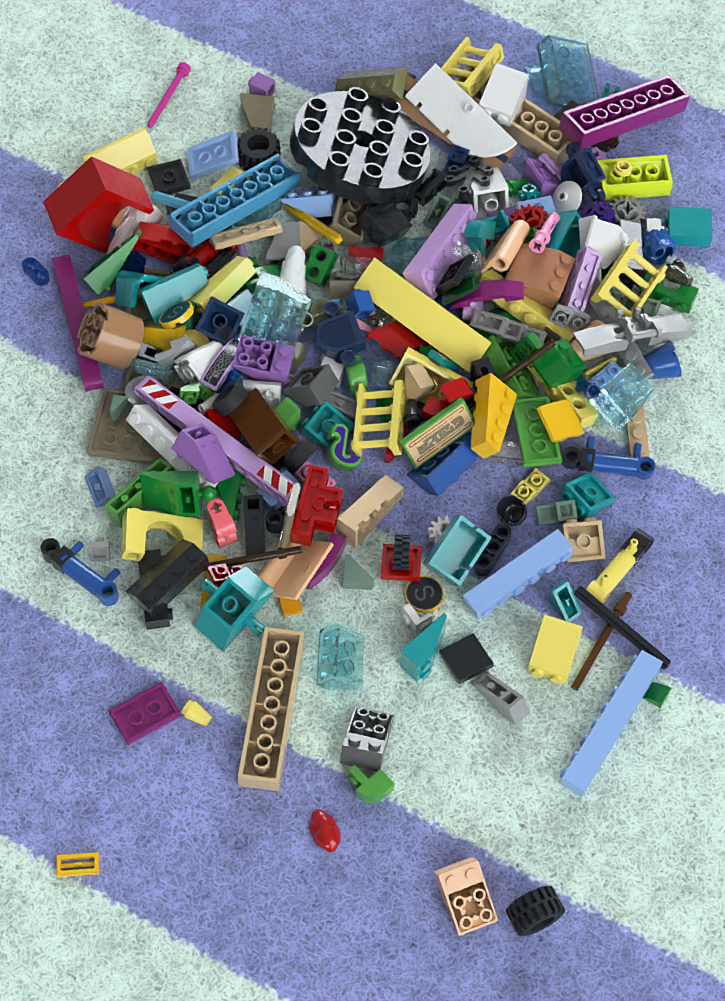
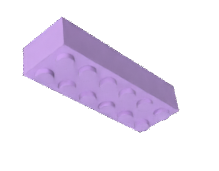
[403,204,478,300]

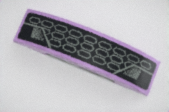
[200,335,240,391]

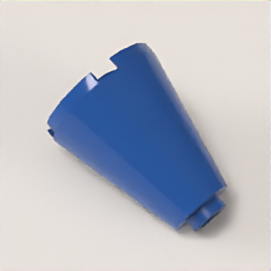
[629,341,682,380]

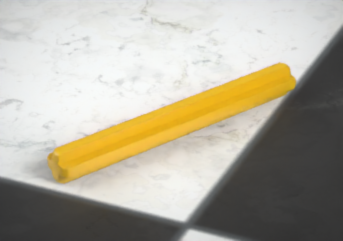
[284,204,343,245]

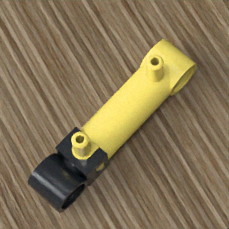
[586,528,655,604]

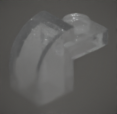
[451,241,483,275]

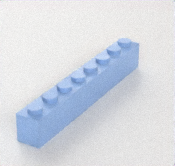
[560,650,663,797]

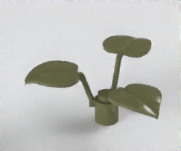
[260,288,344,372]

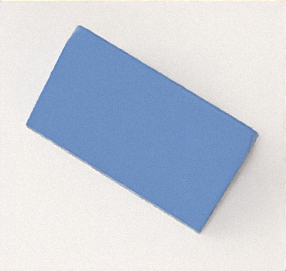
[85,467,116,508]

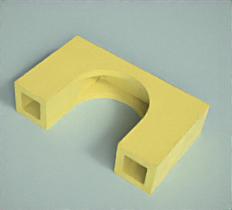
[121,508,203,561]

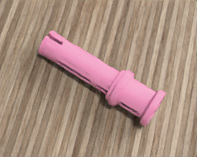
[529,212,560,253]

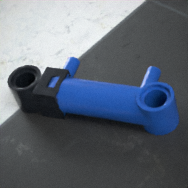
[562,436,655,480]
[40,538,120,606]

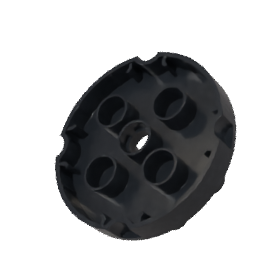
[290,87,431,204]

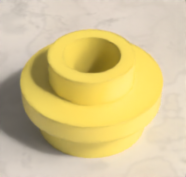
[614,160,632,177]

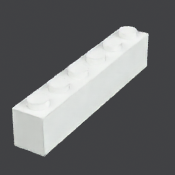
[126,404,219,490]

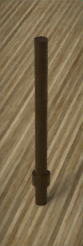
[465,339,556,409]
[204,546,302,571]

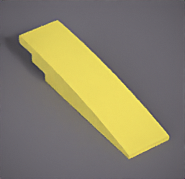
[353,257,492,373]

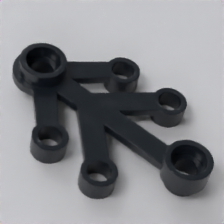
[445,156,494,201]

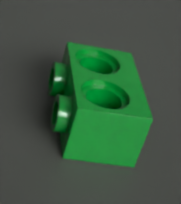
[305,244,339,288]

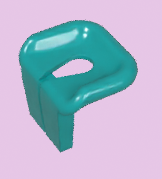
[115,270,162,308]

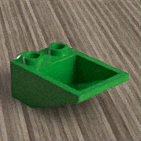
[140,471,217,517]

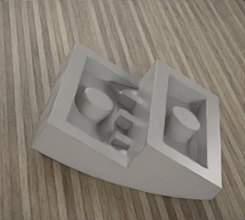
[155,335,198,371]

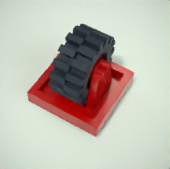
[381,534,422,582]

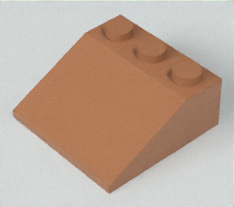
[505,244,575,310]

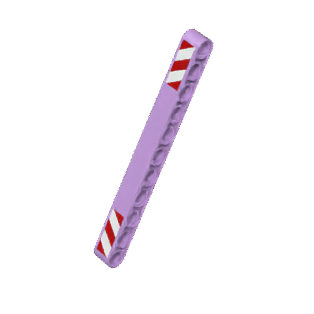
[133,376,302,507]

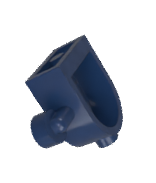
[561,142,606,203]
[312,302,366,367]

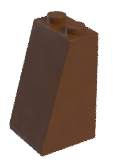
[229,388,300,466]

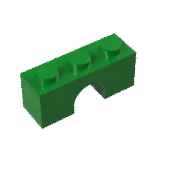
[638,271,699,314]

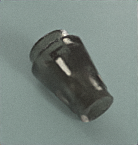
[665,265,693,287]

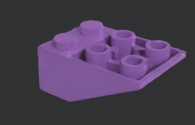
[232,335,295,389]
[171,423,235,484]

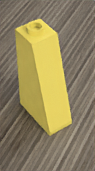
[187,256,257,314]

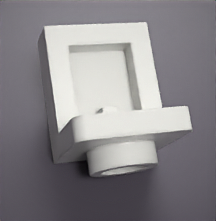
[401,603,432,633]

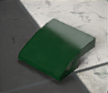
[442,269,482,306]

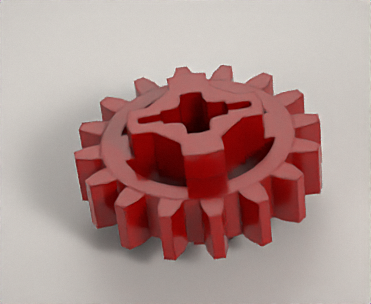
[509,203,548,230]

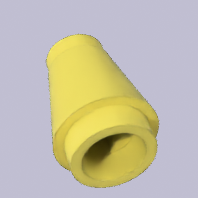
[181,700,212,727]

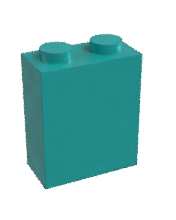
[664,206,712,247]

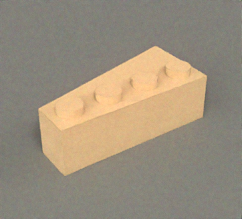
[337,475,404,548]

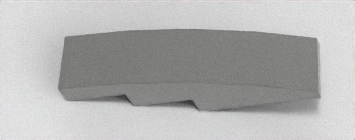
[469,309,547,348]

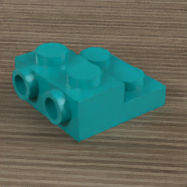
[300,401,355,450]
[560,472,616,519]

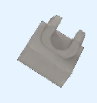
[89,537,110,561]

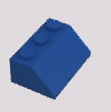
[406,441,477,496]

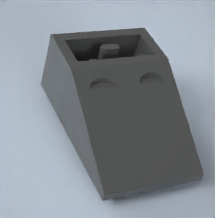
[340,706,394,772]

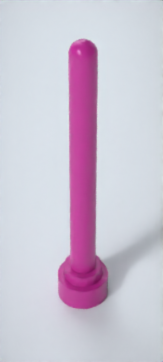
[147,62,191,128]

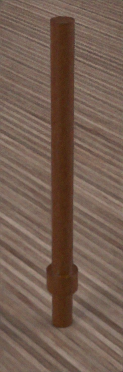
[571,592,632,691]

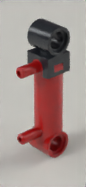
[169,227,237,275]

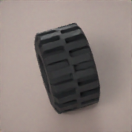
[237,128,281,173]
[506,886,565,936]

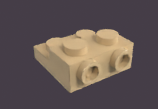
[561,518,606,563]

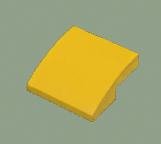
[537,400,584,442]

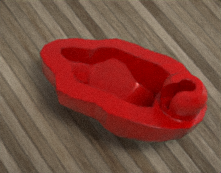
[308,809,341,853]

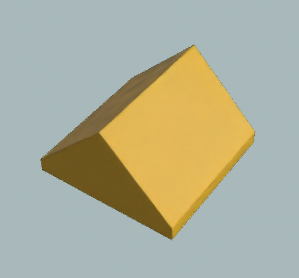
[142,324,186,352]

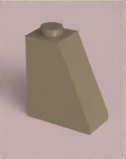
[240,93,275,131]

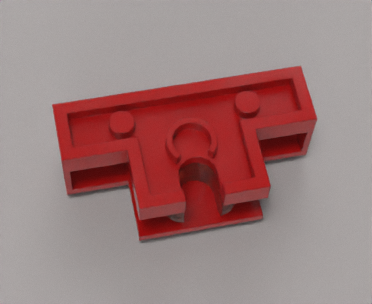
[291,465,343,547]

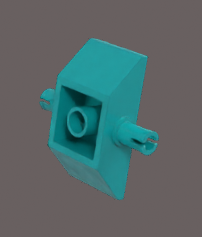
[194,567,275,652]

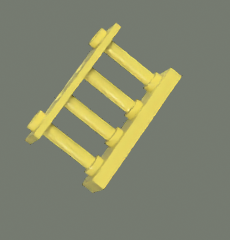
[441,37,504,98]
[590,240,668,318]
[351,380,406,457]

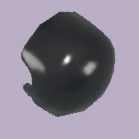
[496,495,528,527]

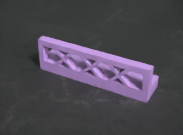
[560,248,603,312]

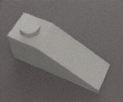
[471,671,530,725]

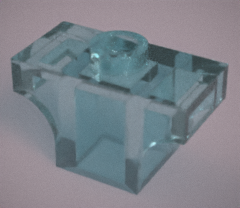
[370,359,397,388]

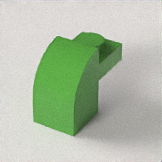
[348,765,394,803]

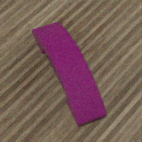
[451,280,524,309]

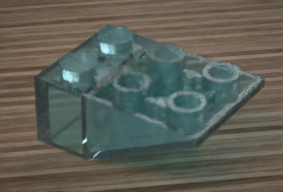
[382,236,429,280]
[588,362,654,432]

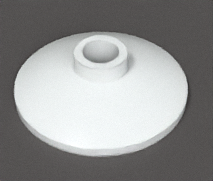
[552,181,582,213]

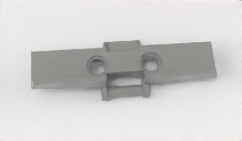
[572,307,693,357]

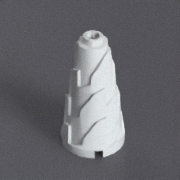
[106,204,164,254]
[276,246,307,317]

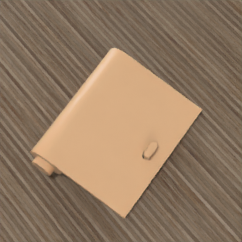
[477,220,530,281]
[257,535,334,600]

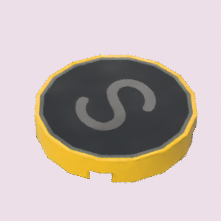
[159,300,194,329]
[405,575,444,614]

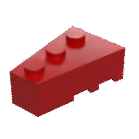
[132,221,195,264]

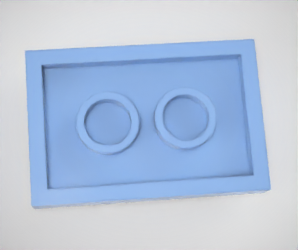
[188,130,239,180]

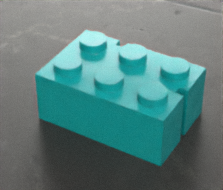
[545,210,581,273]
[422,515,492,586]

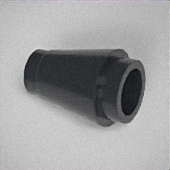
[403,399,422,428]

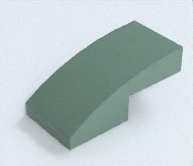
[536,499,578,526]

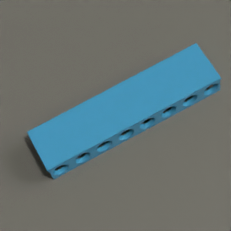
[169,154,301,247]

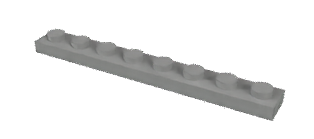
[571,269,654,385]

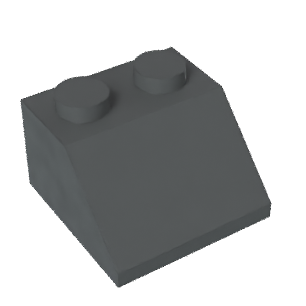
[283,364,339,406]

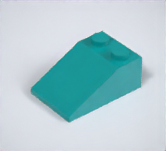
[400,613,447,682]

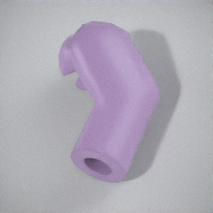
[231,243,248,261]

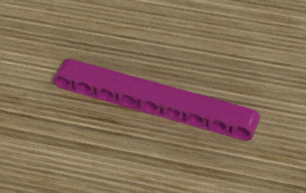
[52,254,104,392]

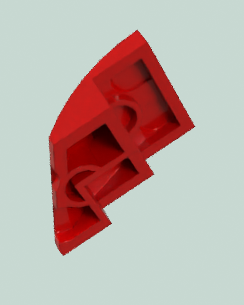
[365,320,429,360]

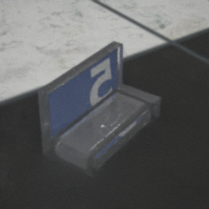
[332,255,373,280]

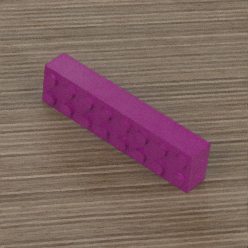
[559,75,690,149]

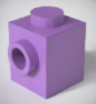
[248,72,276,96]

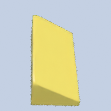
[580,357,617,384]

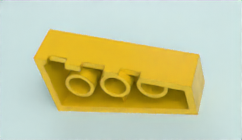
[471,373,517,459]

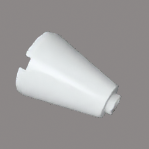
[174,341,224,384]

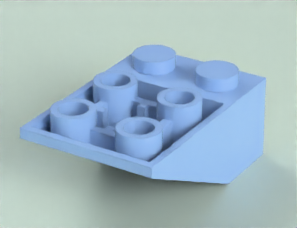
[281,186,338,217]

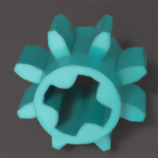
[518,184,540,202]

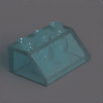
[316,623,365,692]

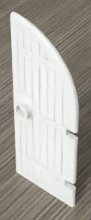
[405,63,517,158]

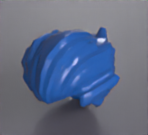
[642,229,676,265]

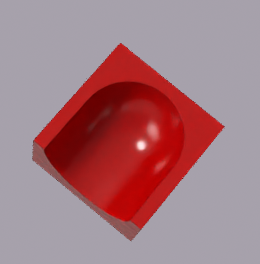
[43,156,155,253]

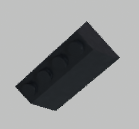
[125,539,210,618]

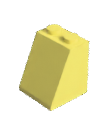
[528,615,583,684]

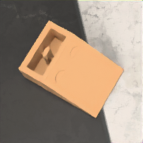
[433,857,498,936]

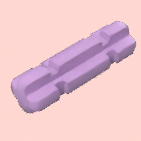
[538,153,561,182]

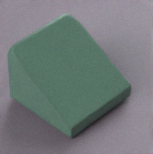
[109,395,129,421]

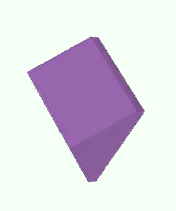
[523,157,560,197]

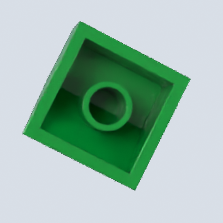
[531,338,586,389]

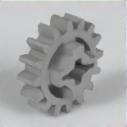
[610,195,646,225]

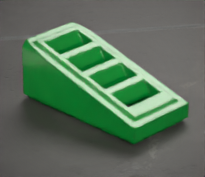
[509,332,544,364]

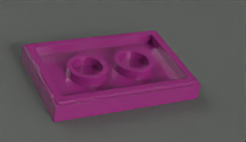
[108,682,182,745]

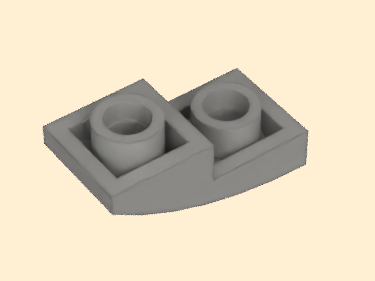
[549,305,590,331]

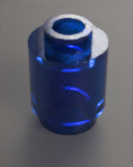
[575,377,600,399]

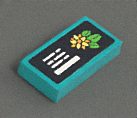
[427,349,460,371]

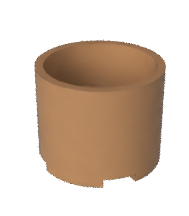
[77,302,144,370]

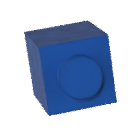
[345,289,375,319]

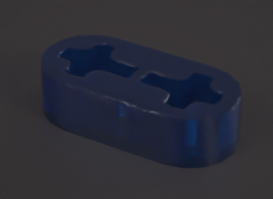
[22,257,50,286]

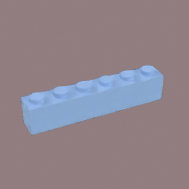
[463,529,572,619]

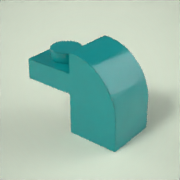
[463,220,496,257]

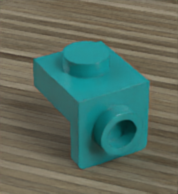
[481,210,510,236]

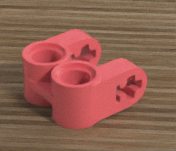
[207,499,238,548]

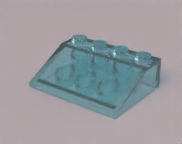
[536,35,599,107]
[238,271,312,346]

